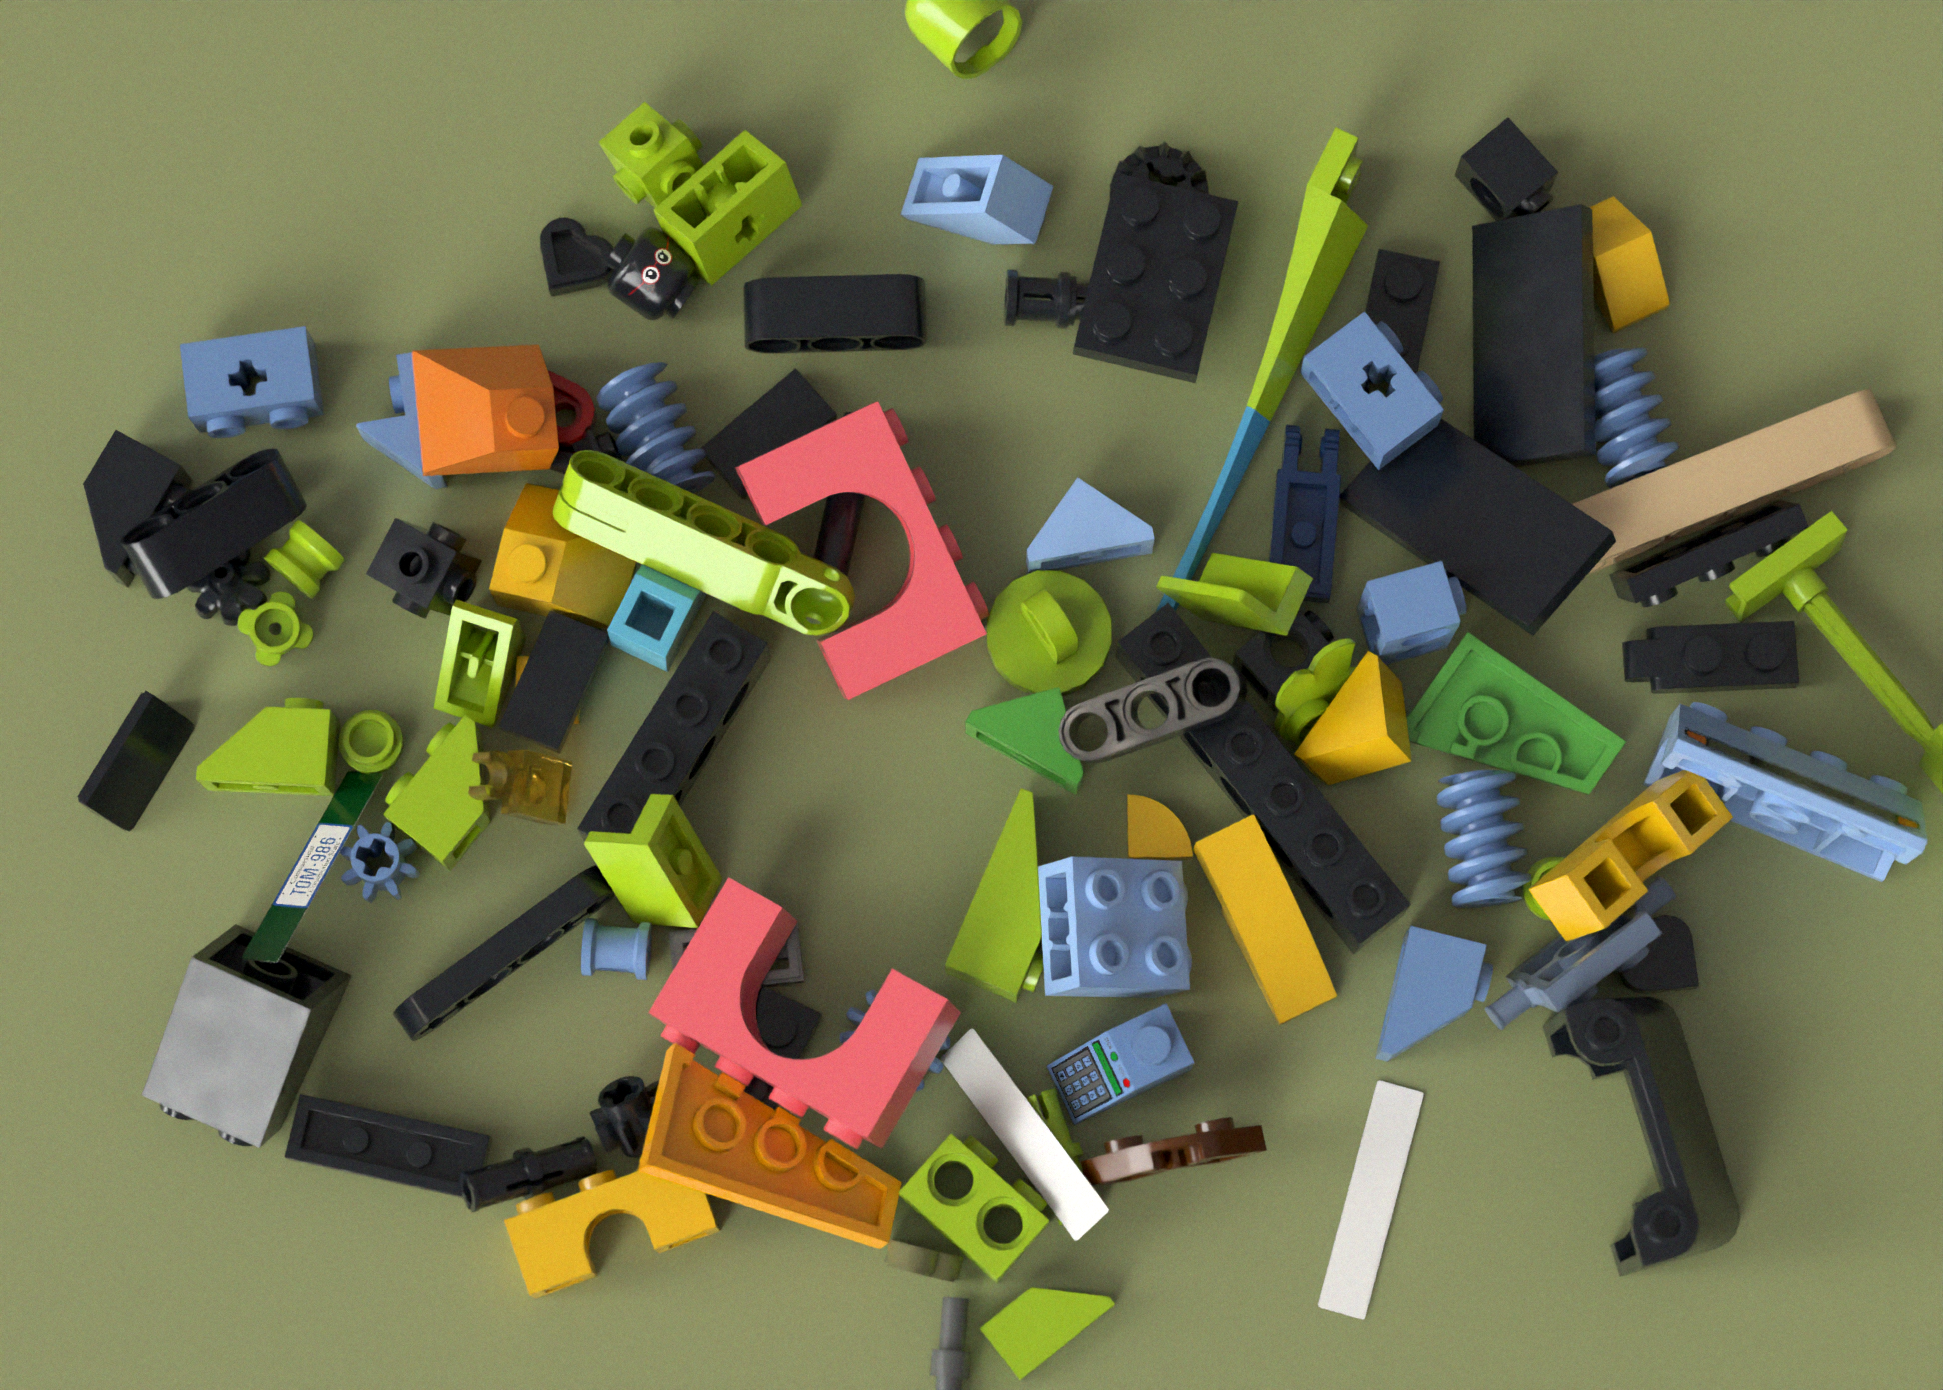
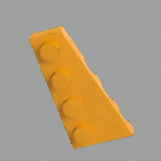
[638,1043,902,1249]

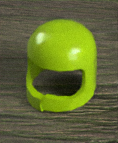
[905,0,1022,80]

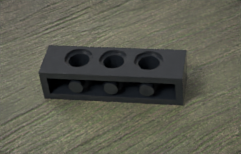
[577,611,772,841]

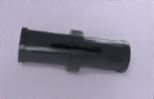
[459,1136,597,1213]

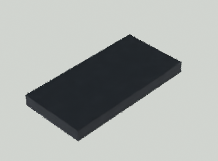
[1472,204,1596,467]
[1339,418,1616,636]

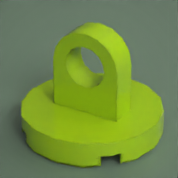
[987,571,1112,697]

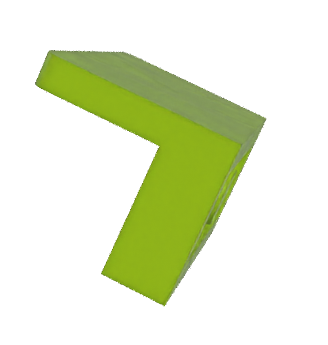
[1156,553,1313,636]
[584,794,723,928]

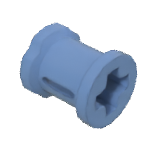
[581,918,652,980]

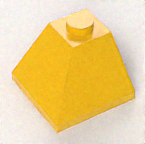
[489,483,637,630]

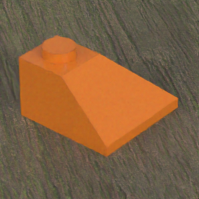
[411,344,559,476]

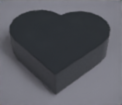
[540,218,614,296]
[1619,915,1699,994]

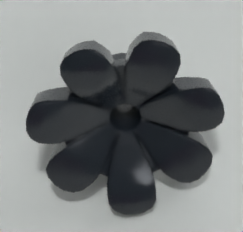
[187,549,271,626]

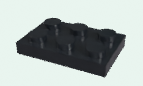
[1073,173,1239,383]

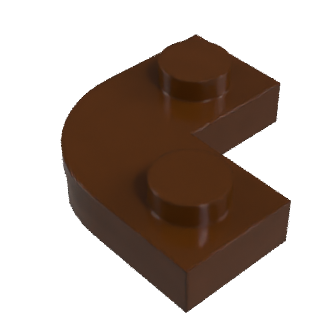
[1080,1117,1267,1186]

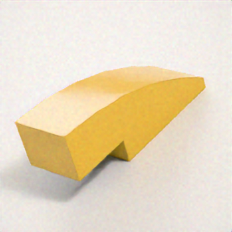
[1193,814,1337,1025]

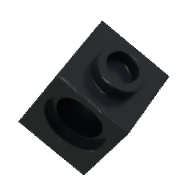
[1454,118,1558,221]
[1232,610,1334,711]

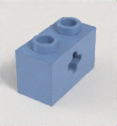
[1300,311,1444,470]
[180,326,324,438]

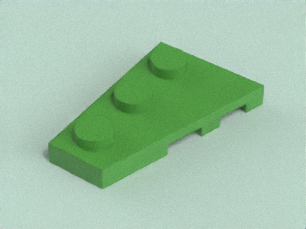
[1407,632,1626,795]

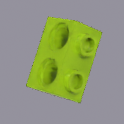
[899,1133,1050,1284]

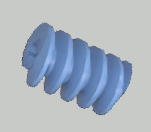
[1594,347,1679,489]
[596,362,715,494]
[1436,770,1532,908]

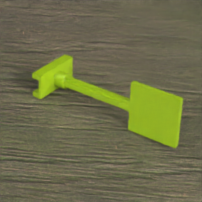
[1725,511,1943,794]

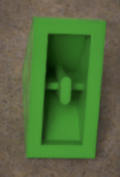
[965,687,1084,795]

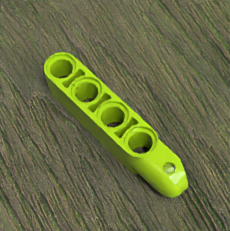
[552,450,855,635]

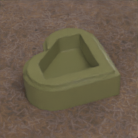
[885,1239,963,1282]

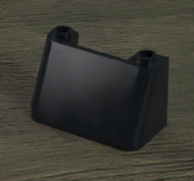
[1543,997,1740,1276]

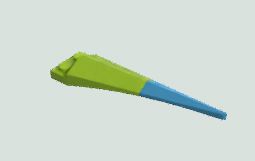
[1156,127,1368,612]

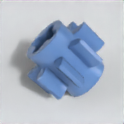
[339,821,420,903]

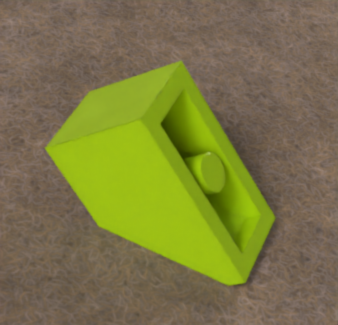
[196,698,340,796]

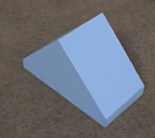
[1026,477,1155,574]

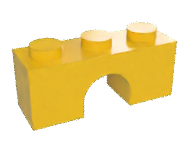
[1528,770,1733,942]
[504,1159,720,1299]

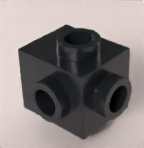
[366,518,482,619]

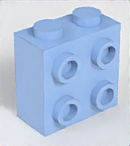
[1038,856,1192,998]

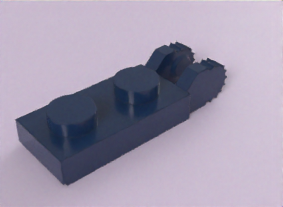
[1269,425,1341,603]

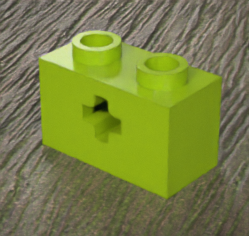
[653,130,803,286]

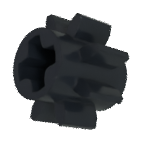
[590,1076,659,1158]

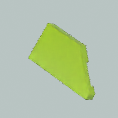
[980,1287,1115,1381]

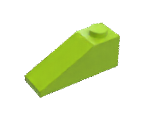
[945,788,1044,1003]

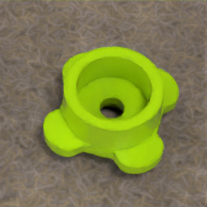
[237,592,313,667]

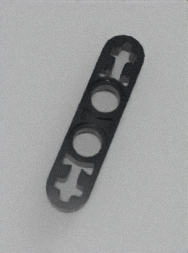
[393,865,615,1041]

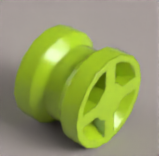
[264,519,346,599]

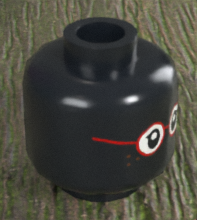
[604,227,701,321]

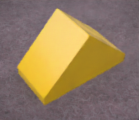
[1589,196,1670,333]
[1294,651,1412,785]

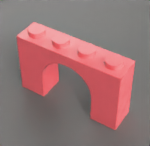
[735,401,990,700]
[648,877,961,1149]

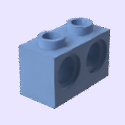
[1356,561,1466,665]

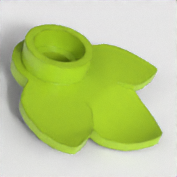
[1274,638,1356,746]

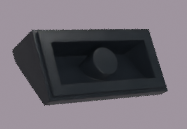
[77,690,194,831]

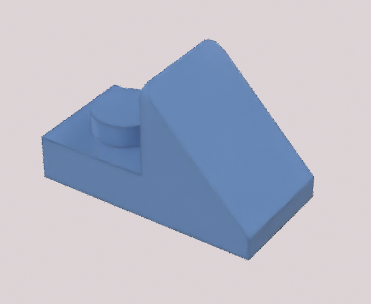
[356,352,447,489]

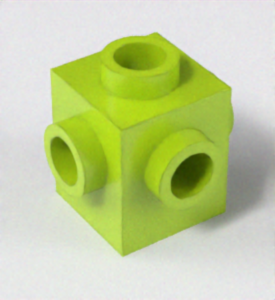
[598,101,704,208]

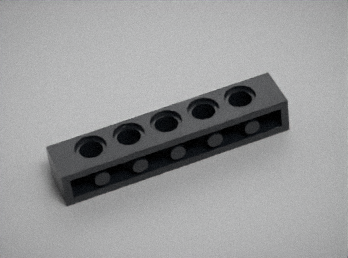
[1115,603,1411,955]

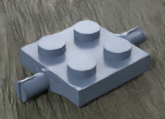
[1485,876,1676,1030]

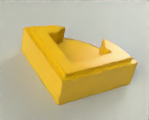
[1127,794,1193,861]

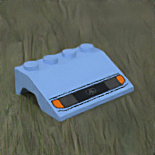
[1643,702,1928,882]

